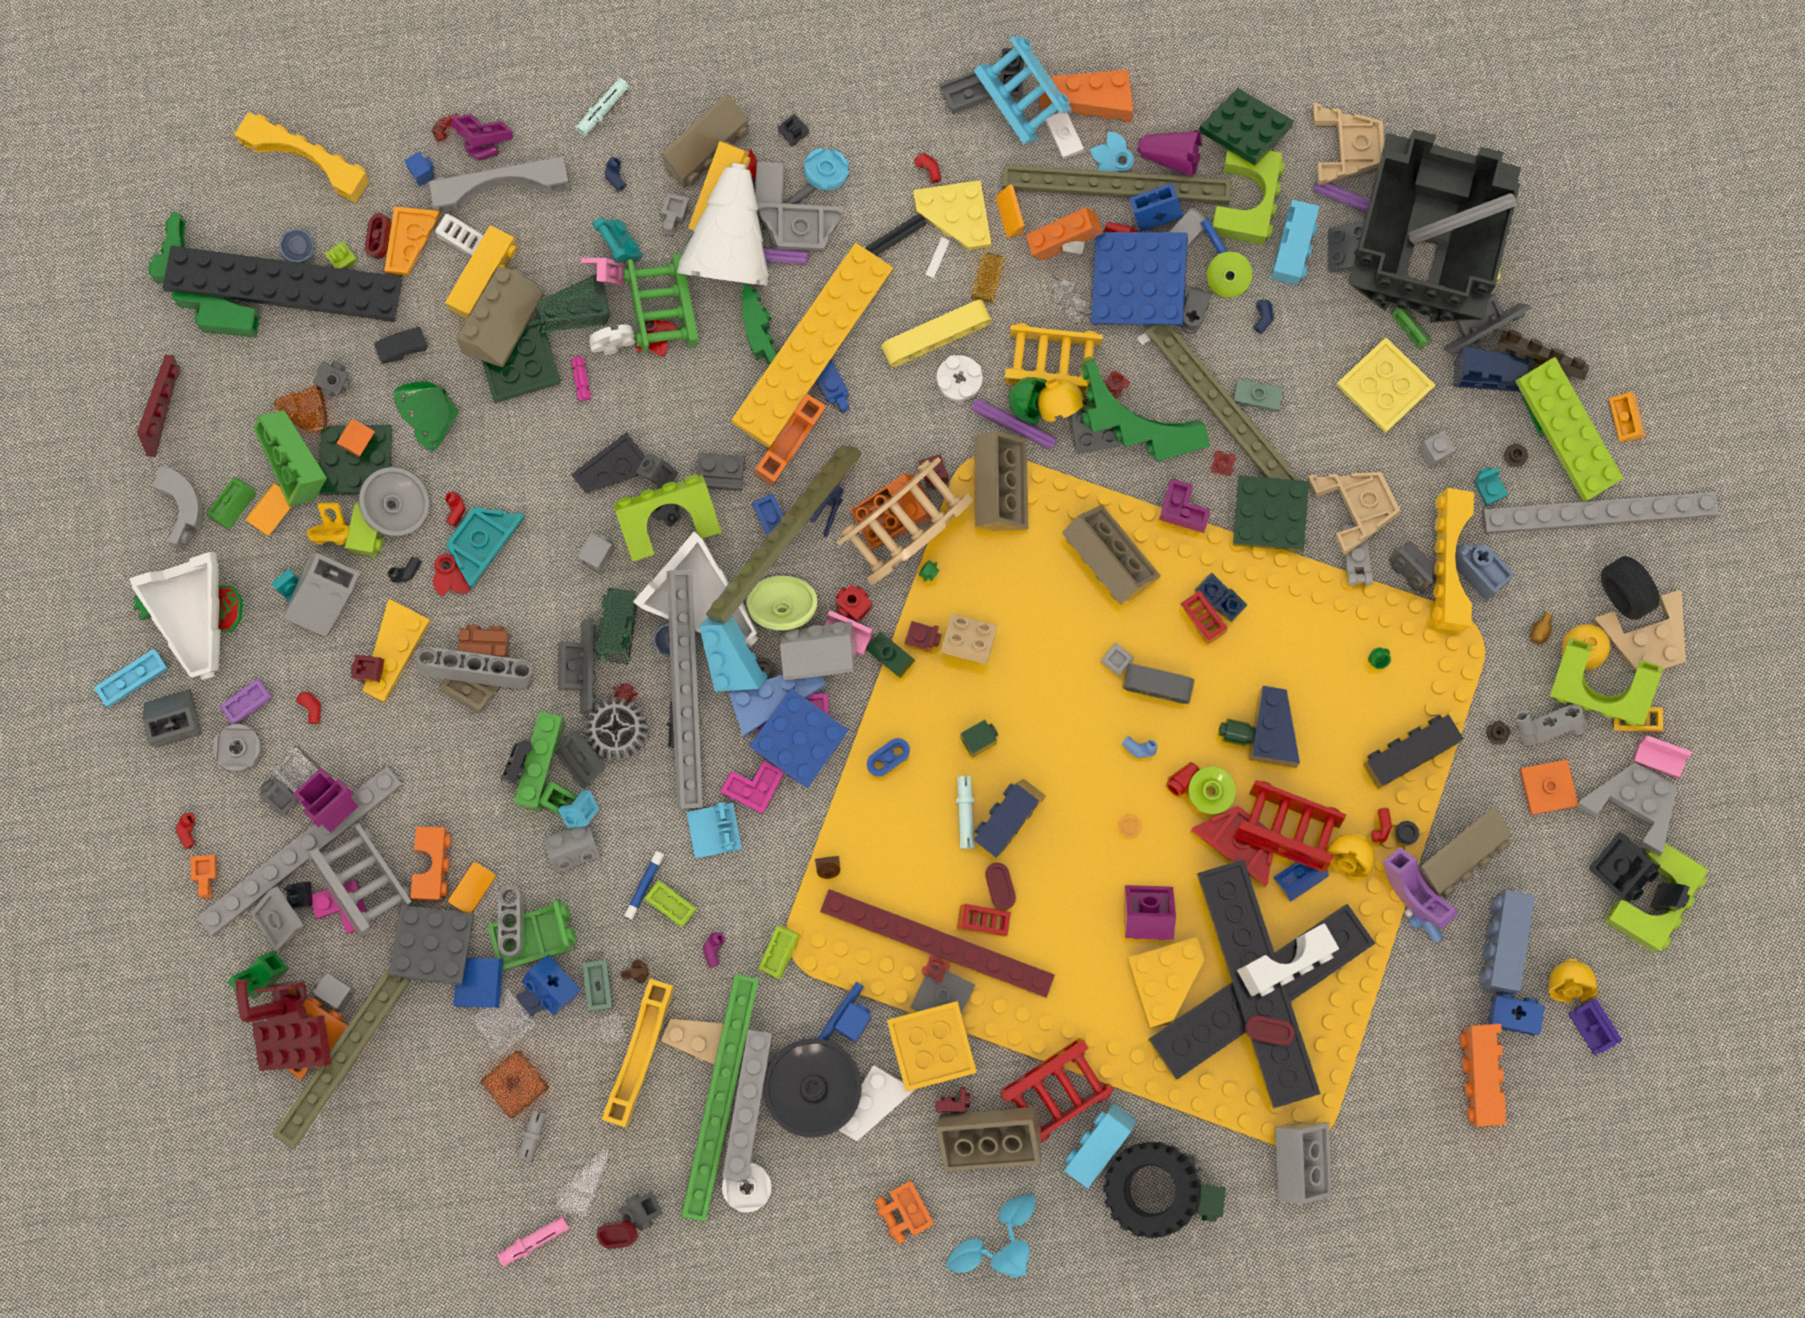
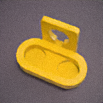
[306,502,349,545]

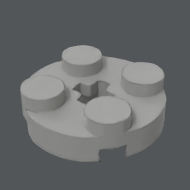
[212,724,262,772]

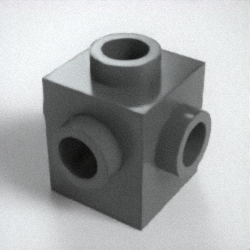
[312,361,351,397]
[619,1191,663,1231]

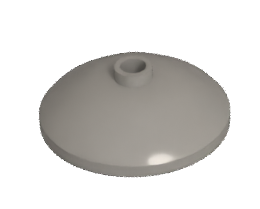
[358,467,429,537]

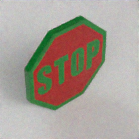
[218,586,243,633]

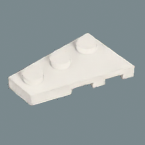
[838,1065,915,1141]

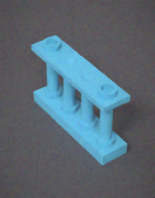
[973,36,1072,144]

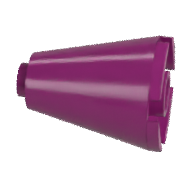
[1137,130,1202,176]

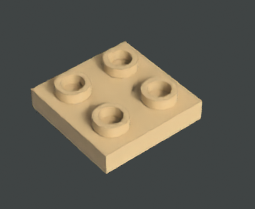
[941,614,997,665]

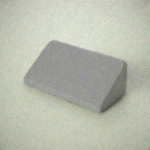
[755,162,785,203]

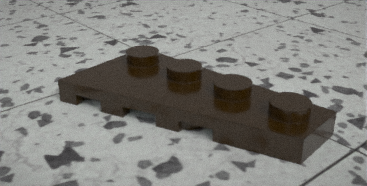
[1497,329,1589,380]

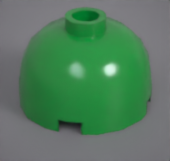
[1008,377,1047,424]

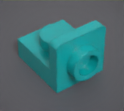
[1473,467,1508,506]
[271,569,299,602]

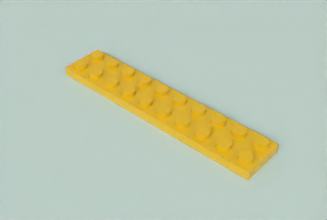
[731,242,893,448]

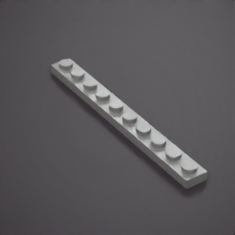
[1482,492,1719,534]
[667,570,703,809]
[197,766,403,937]

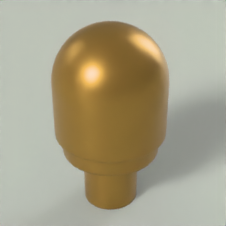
[1530,612,1553,645]

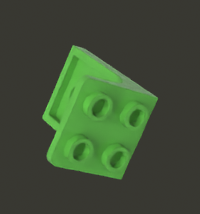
[487,899,577,971]

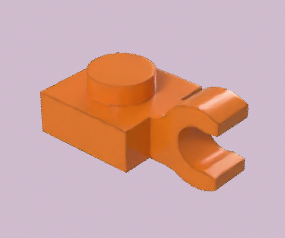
[190,855,217,899]

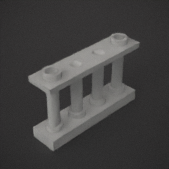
[308,824,412,938]

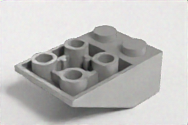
[282,553,360,637]

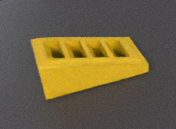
[1614,707,1663,733]

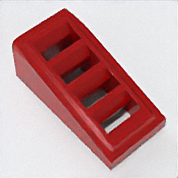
[1180,591,1227,645]
[957,904,1011,936]

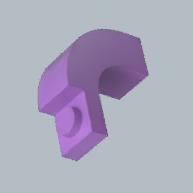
[1383,848,1458,930]

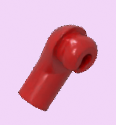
[445,492,465,528]

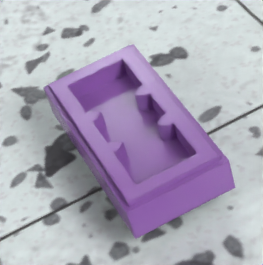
[219,678,273,725]

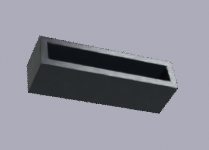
[1363,714,1464,789]

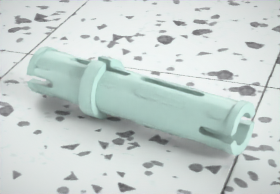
[575,78,629,137]
[956,776,975,849]

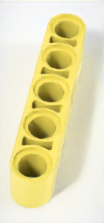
[881,300,992,367]

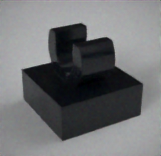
[777,113,809,146]
[284,882,312,909]

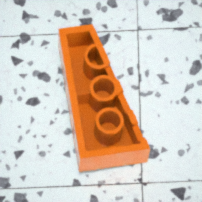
[1037,69,1133,123]
[1459,1024,1506,1127]

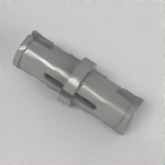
[517,1109,547,1161]

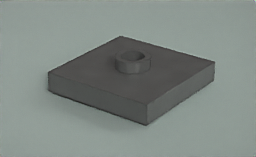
[910,964,975,1014]

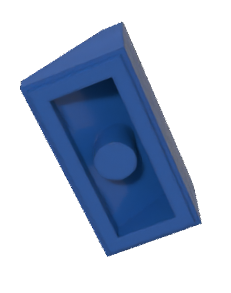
[1274,862,1329,901]

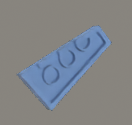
[728,674,826,738]

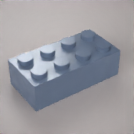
[1479,890,1535,995]

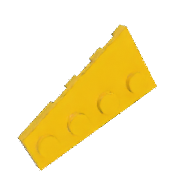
[363,599,431,703]

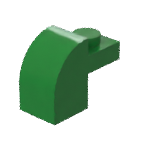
[228,950,289,998]

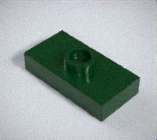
[865,631,915,678]

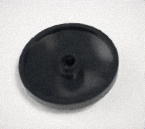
[764,1038,862,1138]

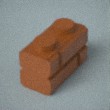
[458,625,510,658]

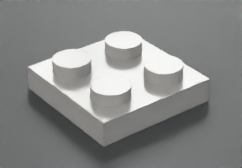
[250,887,304,952]

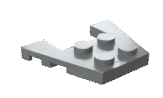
[1577,763,1677,856]

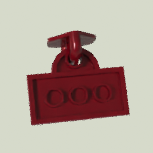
[234,979,331,1071]

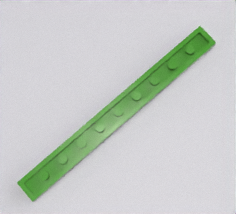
[681,974,759,1222]

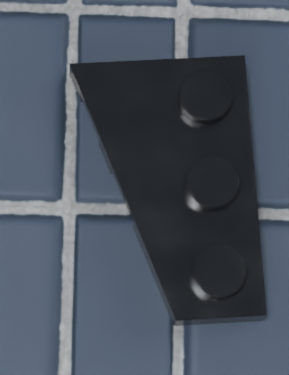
[571,432,645,494]

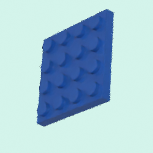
[1091,232,1188,326]

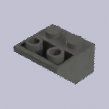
[143,689,202,748]

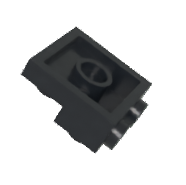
[1589,832,1661,902]

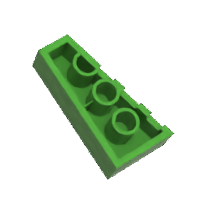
[253,410,327,506]

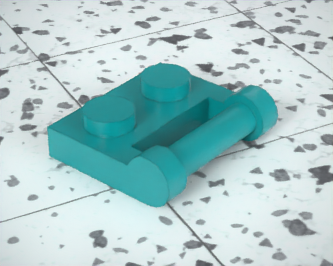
[592,217,643,262]

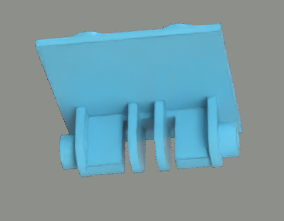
[686,802,742,859]

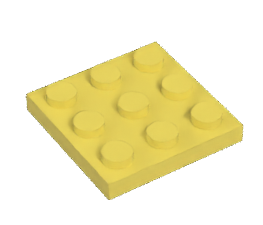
[1336,338,1435,434]

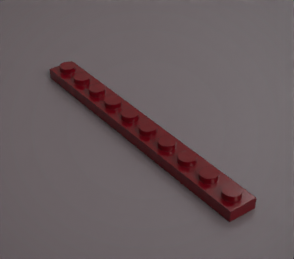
[820,889,1055,998]

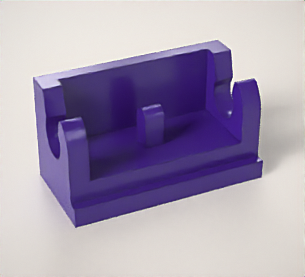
[1568,998,1623,1056]

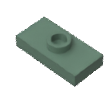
[1233,379,1283,412]

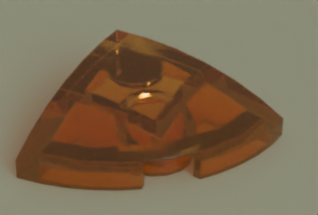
[273,385,328,431]

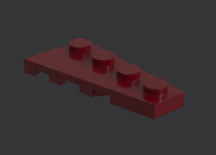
[137,354,180,457]

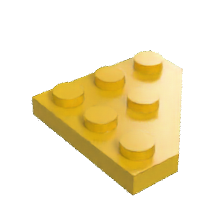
[1127,937,1205,1028]

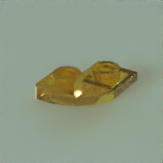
[971,251,1005,304]

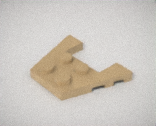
[1312,103,1384,185]
[1307,472,1401,555]
[1593,589,1686,672]

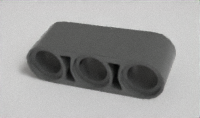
[1122,664,1195,704]

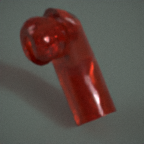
[432,113,458,141]

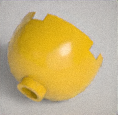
[1038,378,1085,422]
[1561,624,1611,671]
[1327,834,1375,880]
[1548,959,1598,1003]

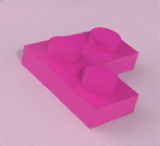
[721,761,785,814]
[312,880,371,934]

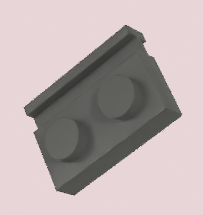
[939,71,992,114]
[696,453,745,491]
[555,730,605,789]

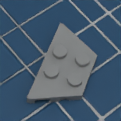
[757,202,844,252]

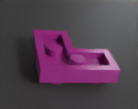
[451,114,513,147]
[1159,479,1210,533]

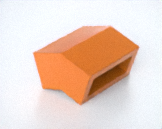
[336,419,375,458]

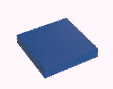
[453,958,503,1008]

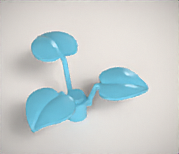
[946,1194,1036,1278]

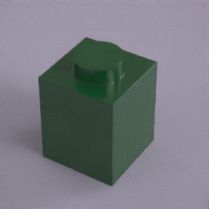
[960,720,998,758]
[1196,1184,1226,1222]

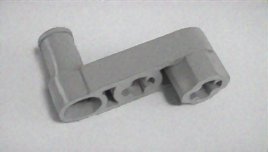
[1514,704,1588,746]

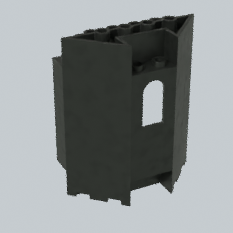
[1348,129,1521,323]

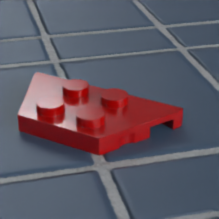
[1191,806,1273,887]

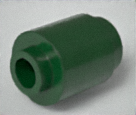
[1218,718,1255,746]

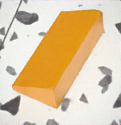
[996,185,1024,238]
[1608,391,1646,442]
[245,483,292,536]
[448,861,496,914]

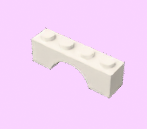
[1237,923,1339,997]

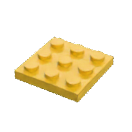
[887,1001,977,1091]

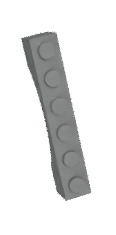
[429,155,571,215]
[723,1030,773,1184]

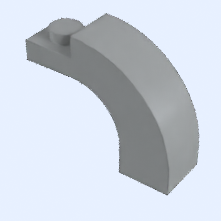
[152,466,204,550]

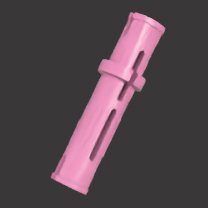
[497,1216,569,1267]

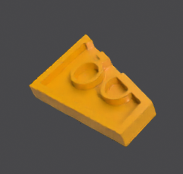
[384,206,441,276]

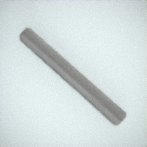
[1409,193,1516,244]

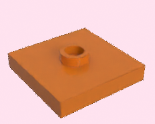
[1519,759,1578,816]

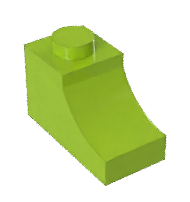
[345,503,384,558]

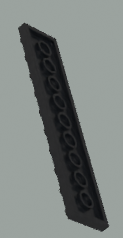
[163,246,402,322]
[1197,859,1321,1109]
[1148,903,1376,1080]

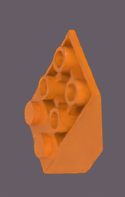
[850,474,932,550]

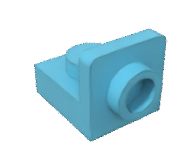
[558,790,599,828]

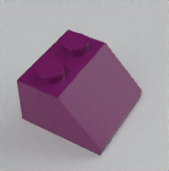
[1124,885,1176,940]

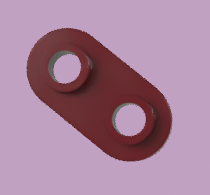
[365,213,392,259]

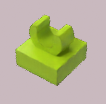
[325,241,357,269]

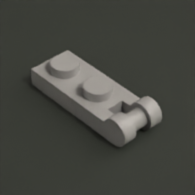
[1342,525,1373,586]

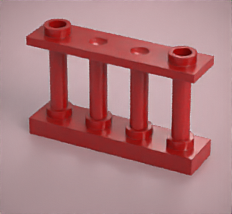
[1234,780,1347,873]
[998,1038,1114,1143]

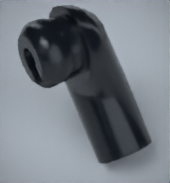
[388,556,422,583]

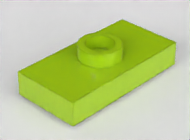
[644,880,697,928]
[758,925,800,979]

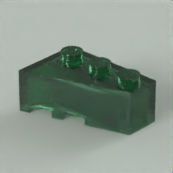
[535,274,610,333]
[596,588,638,664]

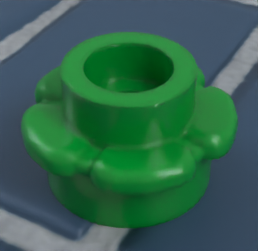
[918,560,939,582]
[1368,647,1391,669]

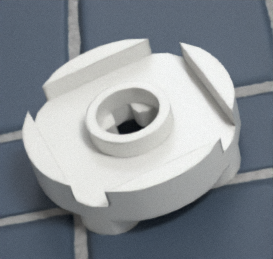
[588,325,636,355]
[937,355,983,402]
[722,1163,772,1212]

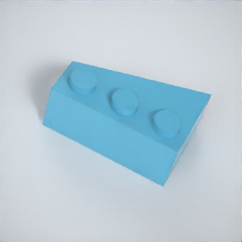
[1271,200,1320,285]
[699,616,768,691]
[1064,1103,1137,1189]

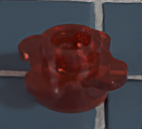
[1104,370,1130,398]
[1210,451,1236,476]
[613,683,638,702]
[922,954,950,983]

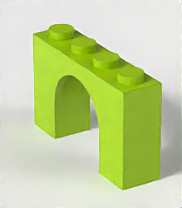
[1212,149,1285,245]
[613,474,722,562]
[1550,637,1663,726]
[1604,843,1708,953]

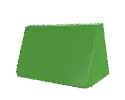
[1392,308,1433,350]
[206,477,256,529]

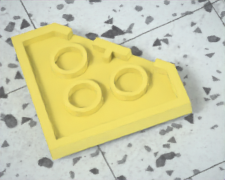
[913,180,991,250]

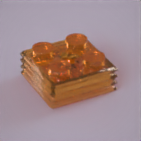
[480,1050,549,1118]

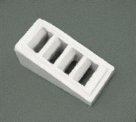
[435,214,483,256]

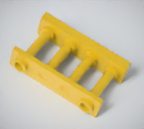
[1004,323,1103,393]

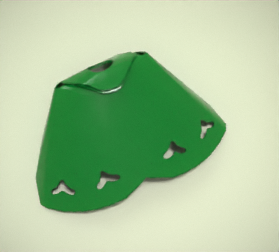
[394,381,458,451]

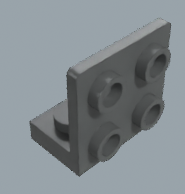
[1328,221,1364,272]
[1070,399,1122,453]
[1389,540,1436,594]

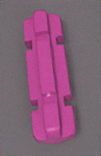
[571,356,591,401]

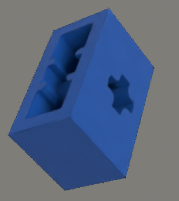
[1129,183,1183,232]
[521,955,581,1016]
[1487,993,1545,1036]
[835,1002,872,1044]

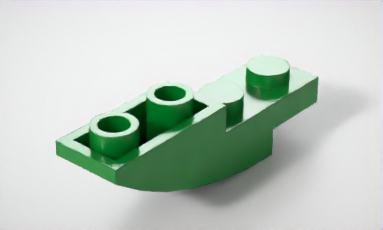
[742,283,779,365]

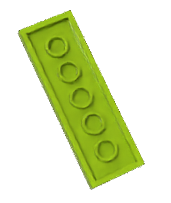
[1515,357,1623,502]

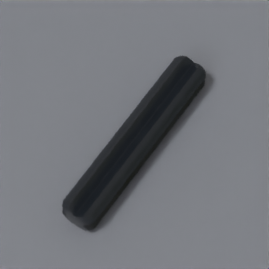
[865,214,926,256]

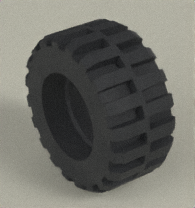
[1103,1142,1201,1239]

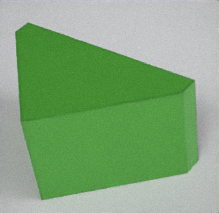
[539,781,577,816]

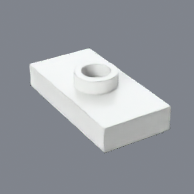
[1045,113,1084,160]

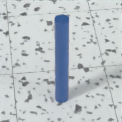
[1200,218,1234,277]
[817,981,864,1040]

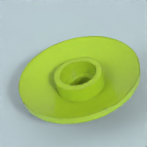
[1206,251,1252,298]
[1188,766,1236,814]

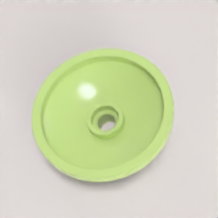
[746,576,817,630]

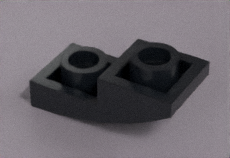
[1000,48,1024,95]
[374,327,428,364]
[1650,883,1690,912]

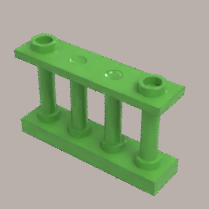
[623,253,699,354]

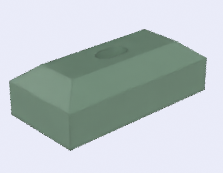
[582,960,613,1012]

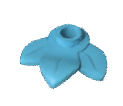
[1090,132,1134,172]

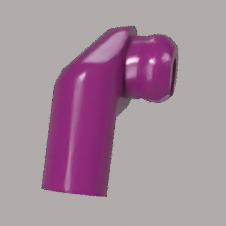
[464,141,499,160]
[703,932,725,968]

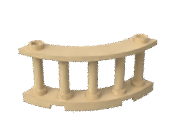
[837,457,974,585]

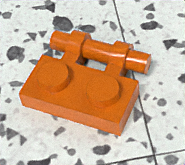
[875,1180,934,1245]

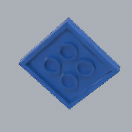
[749,688,849,788]

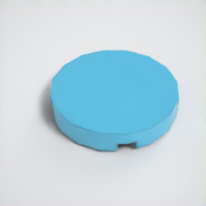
[803,148,849,190]

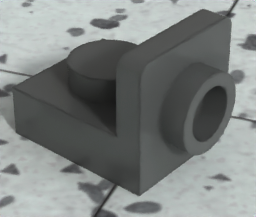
[636,454,678,489]
[259,777,298,817]

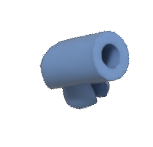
[1121,736,1158,758]
[1408,914,1443,942]

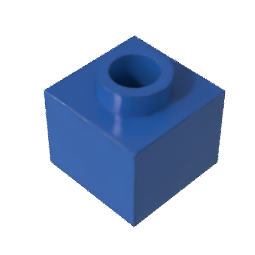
[404,151,435,187]

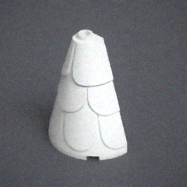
[677,163,769,286]
[633,531,758,648]
[129,552,221,680]

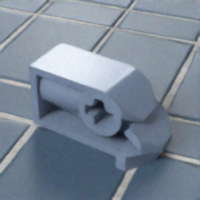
[1455,545,1515,601]

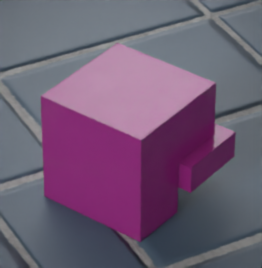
[293,768,359,833]

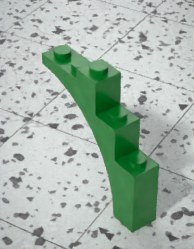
[148,212,260,338]
[1080,356,1210,461]

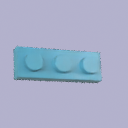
[94,648,169,708]

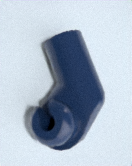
[605,157,626,192]
[1253,299,1274,334]

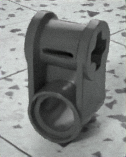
[1181,286,1212,334]

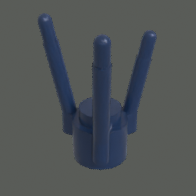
[810,484,844,537]

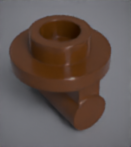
[815,856,840,879]
[621,959,649,984]

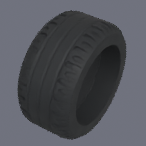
[1601,556,1660,620]

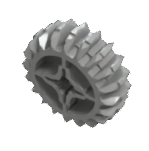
[584,698,649,762]

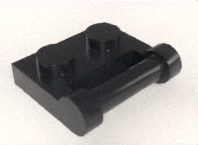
[501,741,532,784]

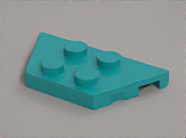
[446,507,525,588]

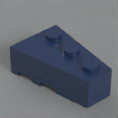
[1453,346,1528,392]
[1249,686,1300,768]
[974,779,1046,858]

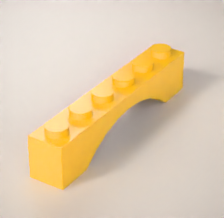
[234,112,369,203]
[1433,488,1474,632]
[602,979,675,1128]

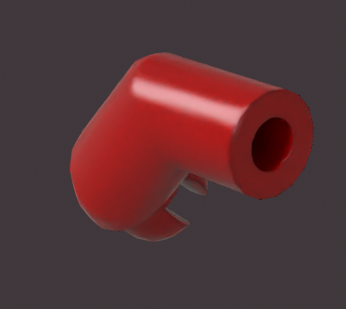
[914,153,942,183]
[296,692,321,724]
[1371,808,1392,844]
[175,812,196,850]

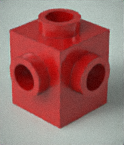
[835,584,873,623]

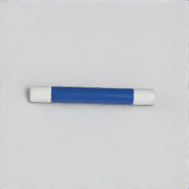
[624,851,664,920]

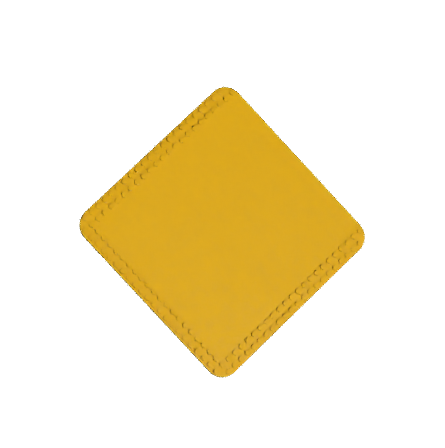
[786,456,1485,1146]

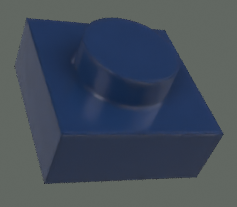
[516,990,544,1018]

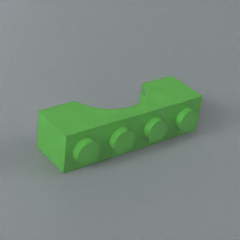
[514,711,566,812]

